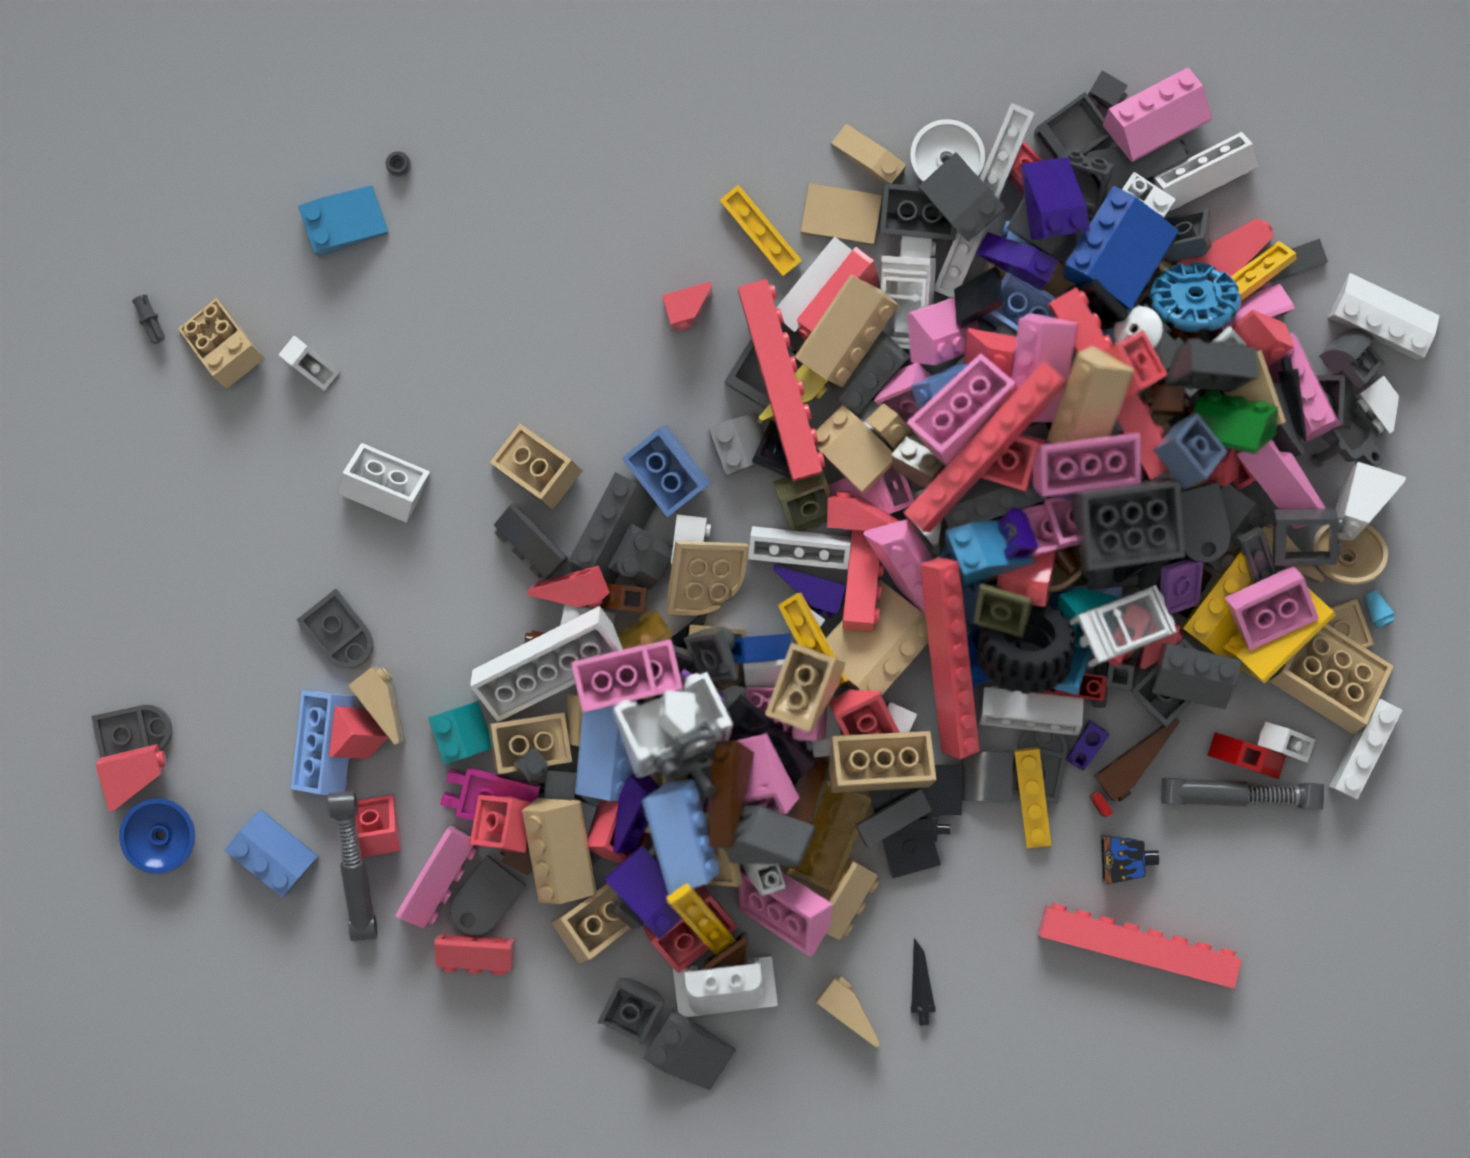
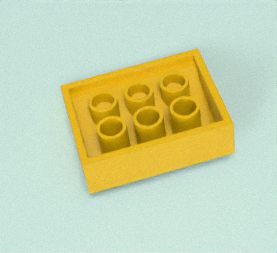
[1180,550,1253,673]

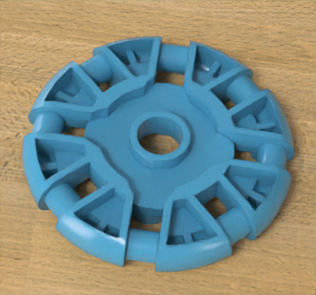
[1149,262,1241,332]

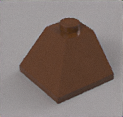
[704,932,748,970]

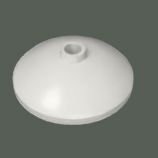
[910,119,985,182]

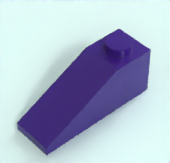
[976,232,1059,291]
[773,565,846,618]
[613,774,660,853]

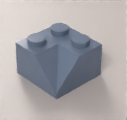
[1154,412,1228,490]

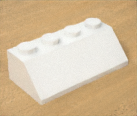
[1328,273,1439,361]

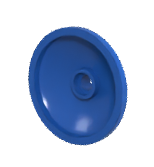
[119,798,195,874]

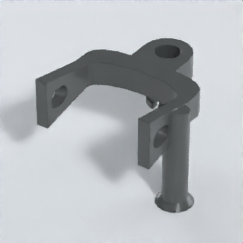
[1312,404,1384,468]
[653,721,717,797]

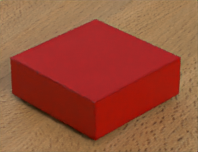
[1089,790,1113,817]

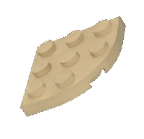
[666,541,749,616]

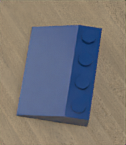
[1064,186,1179,311]

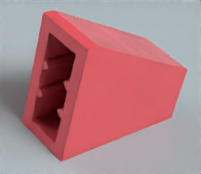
[95,744,166,812]

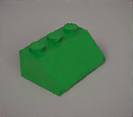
[1192,391,1278,454]

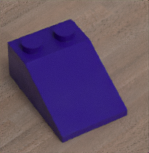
[1020,157,1090,240]
[604,845,682,939]

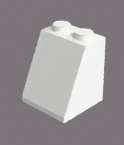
[1335,462,1406,540]

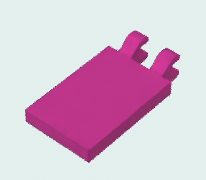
[440,767,541,821]

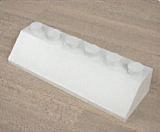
[470,606,623,722]

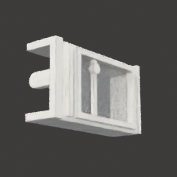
[881,255,936,353]
[1069,585,1177,667]

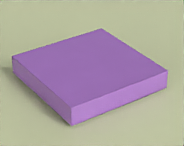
[1160,558,1204,614]

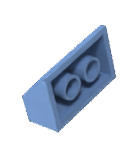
[622,425,712,517]
[224,809,318,898]

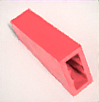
[1175,218,1275,283]
[797,247,881,341]

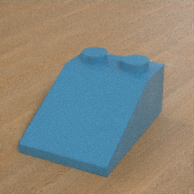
[298,185,389,257]
[945,519,1034,586]

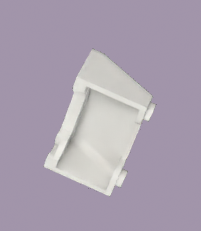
[613,672,733,777]

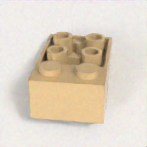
[178,298,265,389]

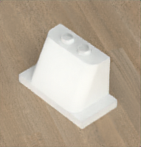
[673,955,778,1017]

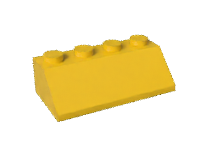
[1223,588,1336,683]

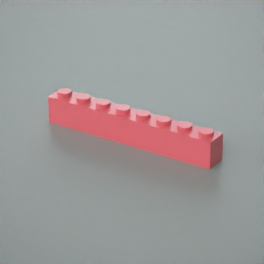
[738,279,825,482]
[1047,288,1169,480]
[904,361,1067,533]
[920,557,980,759]
[1038,903,1242,989]

